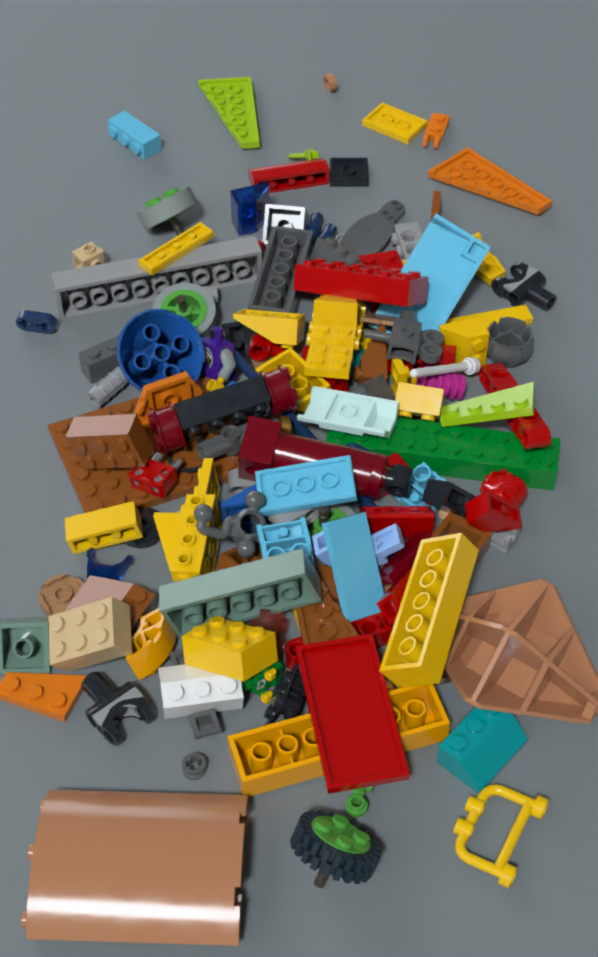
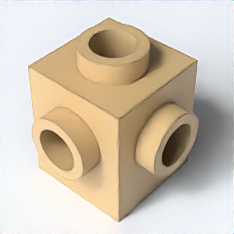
[72,241,105,269]

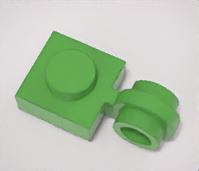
[345,786,374,817]

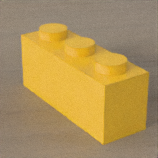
[65,501,143,554]

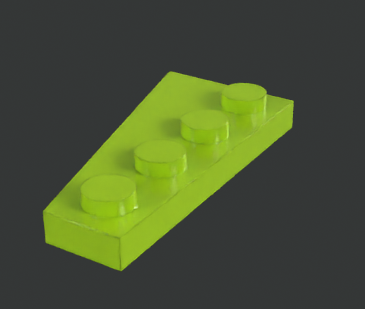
[440,382,535,427]

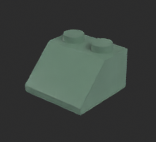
[0,617,51,674]

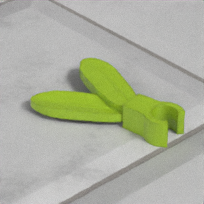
[287,148,319,160]

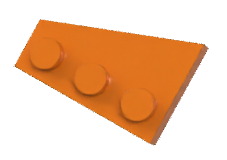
[0,672,87,722]

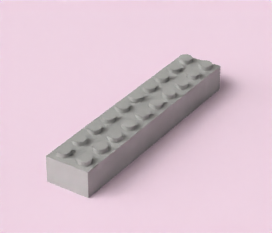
[51,236,262,321]

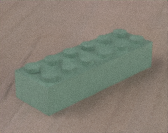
[159,548,322,638]

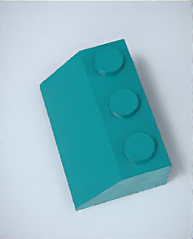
[436,707,528,794]

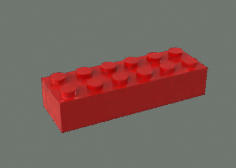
[293,258,429,307]

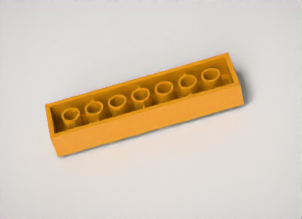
[227,684,450,797]

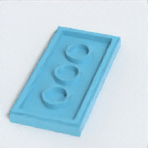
[255,455,357,516]
[322,512,384,622]

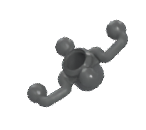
[193,490,269,558]

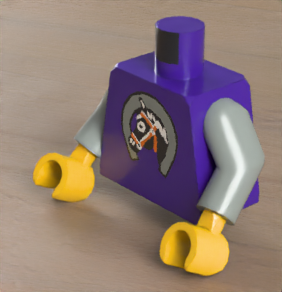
[200,326,236,391]

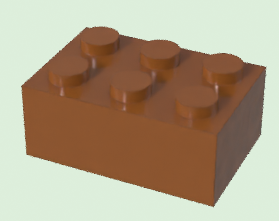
[65,414,154,469]

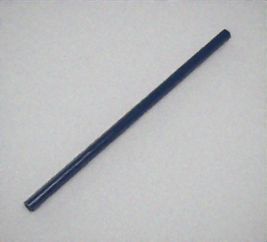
[223,335,377,506]

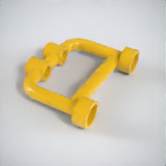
[453,784,549,889]

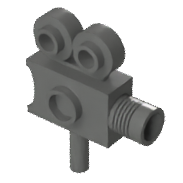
[364,310,444,365]

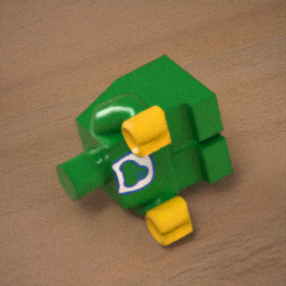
[241,661,283,704]

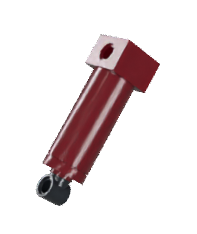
[238,416,413,499]

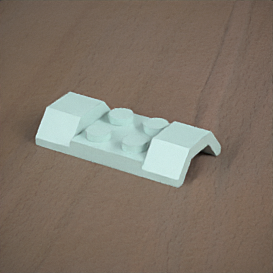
[297,386,399,438]

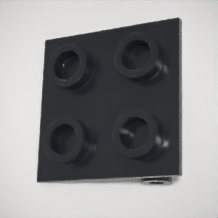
[264,663,305,725]

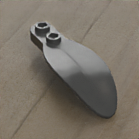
[340,200,405,256]

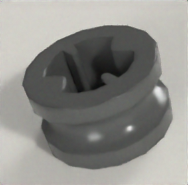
[182,753,206,780]

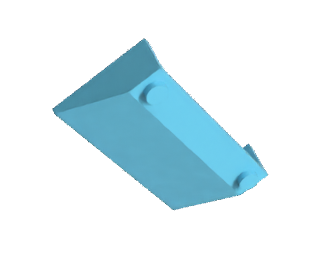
[368,213,491,334]

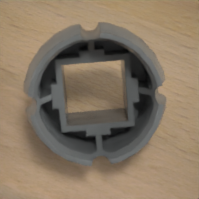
[487,317,534,369]

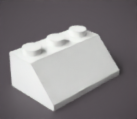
[158,664,244,719]

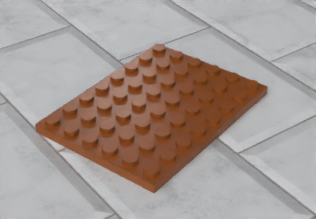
[48,377,243,513]

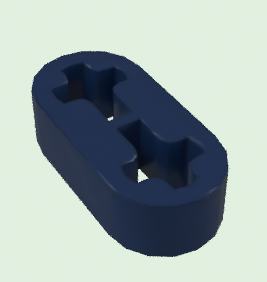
[16,310,57,334]

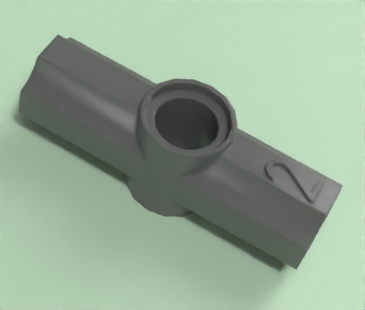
[196,423,247,462]

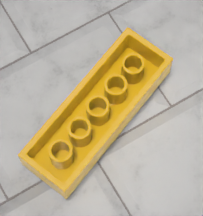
[379,533,479,687]

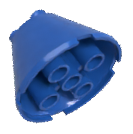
[117,309,205,392]

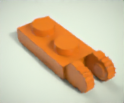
[422,113,450,149]

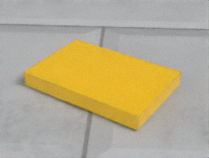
[362,102,428,145]

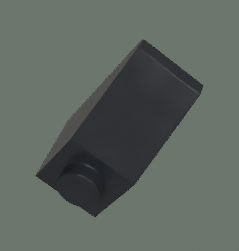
[221,322,252,364]
[421,478,476,519]

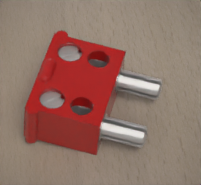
[128,452,182,498]

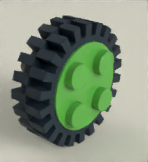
[290,810,382,888]

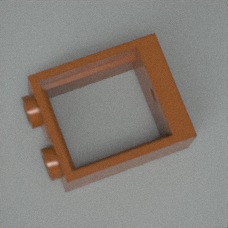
[432,512,492,568]

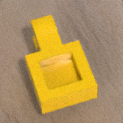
[391,359,410,396]

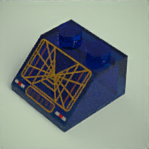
[230,182,270,236]

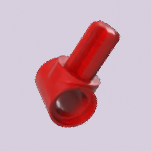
[248,333,288,361]

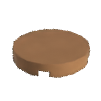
[38,574,84,616]

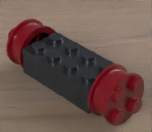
[147,364,299,456]

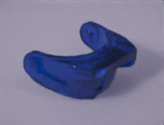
[86,548,134,581]

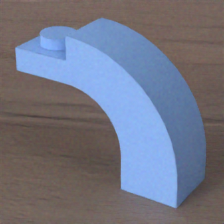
[312,523,405,566]

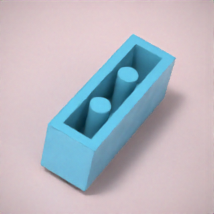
[108,111,162,160]

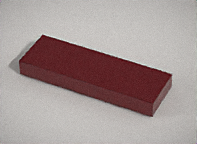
[379,531,433,585]

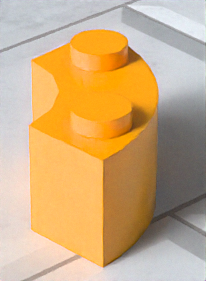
[125,608,176,680]

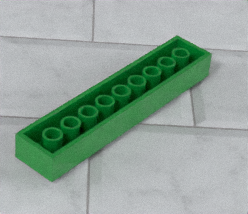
[326,417,560,491]

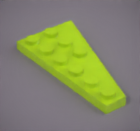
[198,77,260,149]

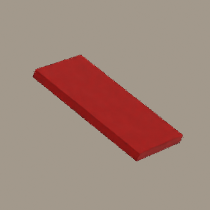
[295,633,410,794]

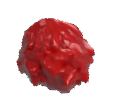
[480,469,528,507]

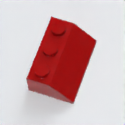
[359,506,434,538]

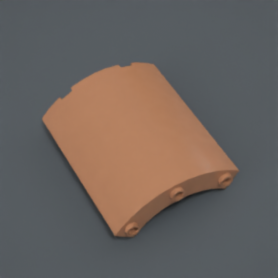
[21,789,248,946]

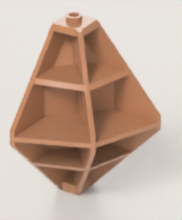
[444,578,598,725]

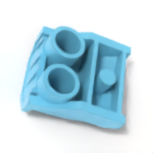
[393,462,446,513]
[256,517,315,568]

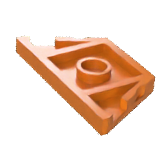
[134,371,205,429]

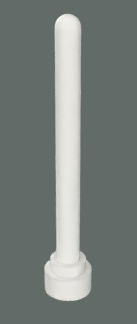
[410,357,481,378]

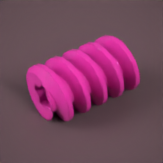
[416,366,466,400]

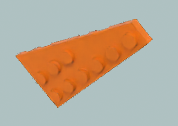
[427,147,552,215]

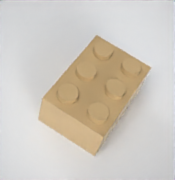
[48,597,132,672]

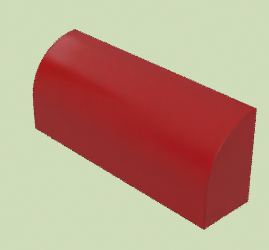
[248,158,329,195]

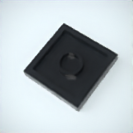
[330,158,368,187]

